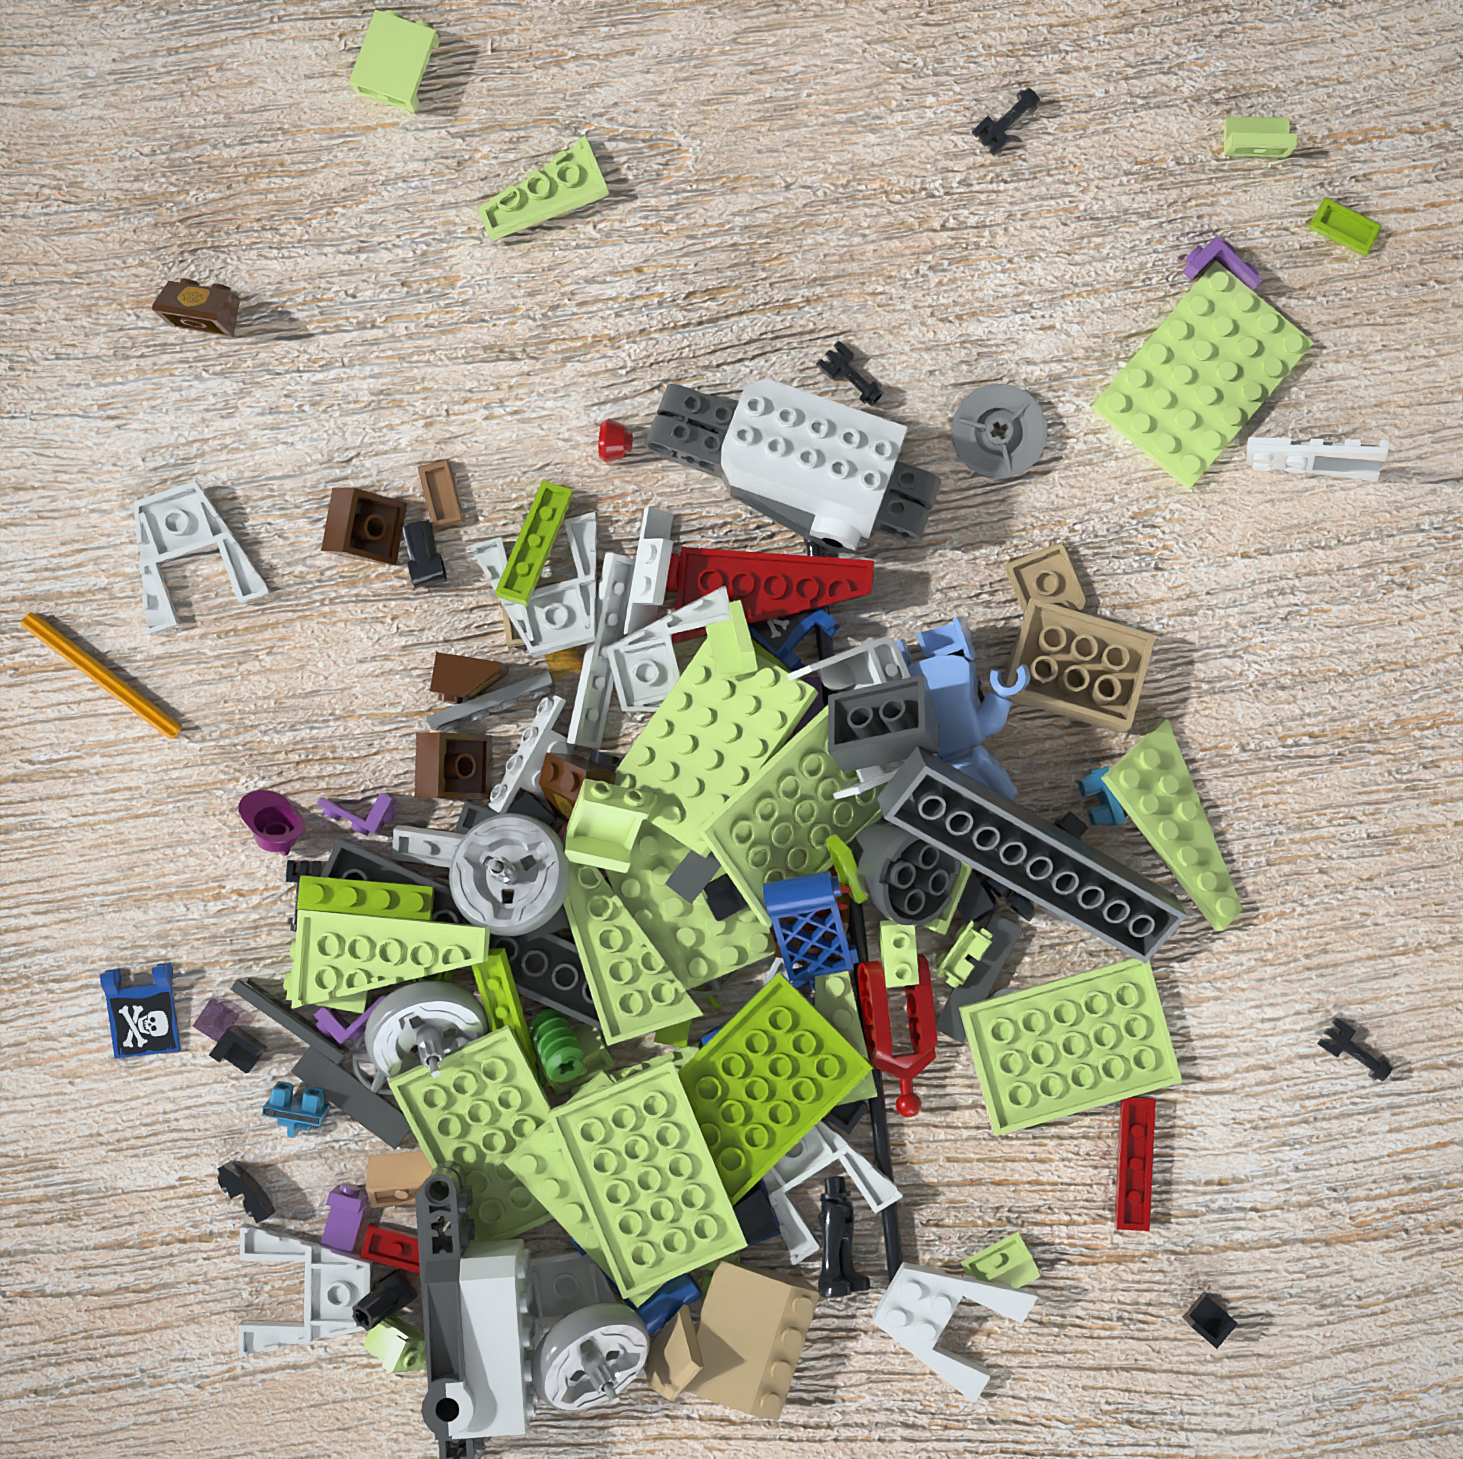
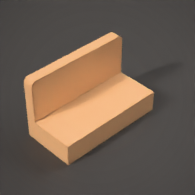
[366,1151,433,1208]

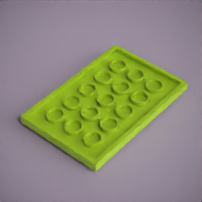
[677,971,873,1206]

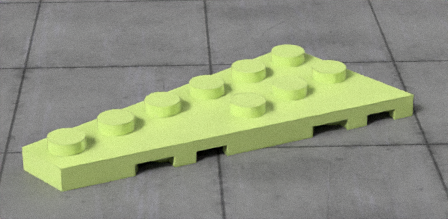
[1101,718,1243,931]
[563,861,704,1046]
[291,909,490,1009]

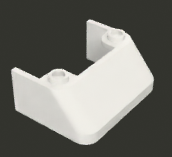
[787,638,937,800]

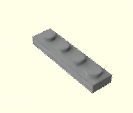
[426,671,556,732]

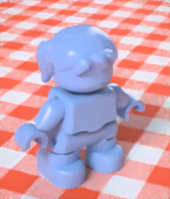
[896,616,1030,802]

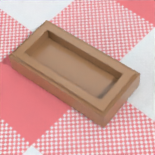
[417,459,465,530]

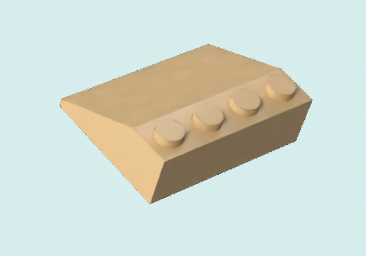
[1003,598,1156,733]
[683,1259,819,1421]

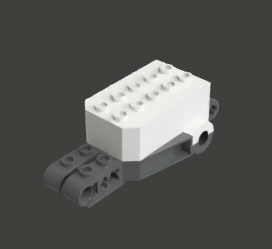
[644,378,941,554]
[415,1160,540,1459]

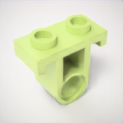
[877,920,919,988]
[363,1314,427,1373]

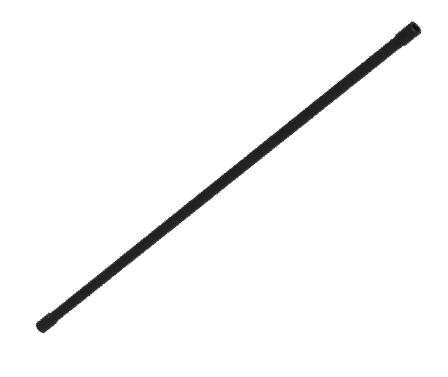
[803,537,903,1285]

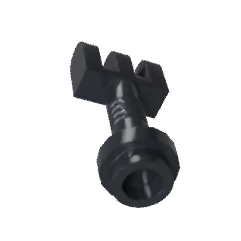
[972,87,1041,156]
[816,341,884,406]
[286,860,322,932]
[1317,1018,1393,1082]

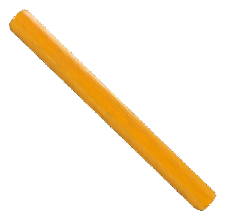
[21,612,182,739]

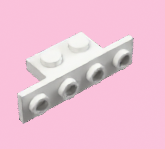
[623,507,674,635]
[488,693,576,814]

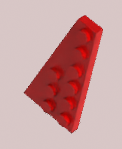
[672,547,875,644]

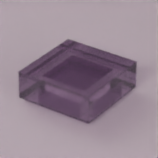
[193,998,240,1043]

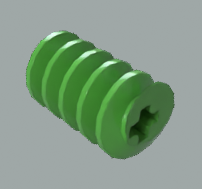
[529,1008,584,1082]

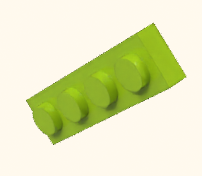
[495,480,574,606]
[297,875,435,920]
[472,948,537,1068]

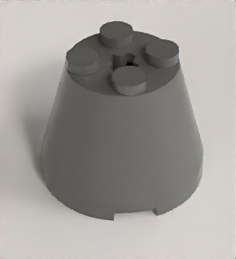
[846,823,960,927]

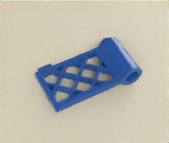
[763,870,859,981]
[571,1238,703,1335]

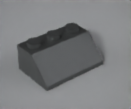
[828,674,940,772]

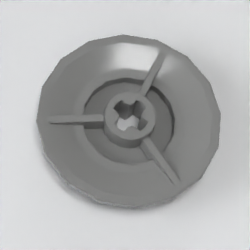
[951,383,1047,479]

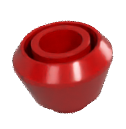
[598,418,633,463]

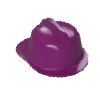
[238,790,306,856]

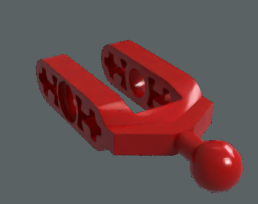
[858,954,937,1118]

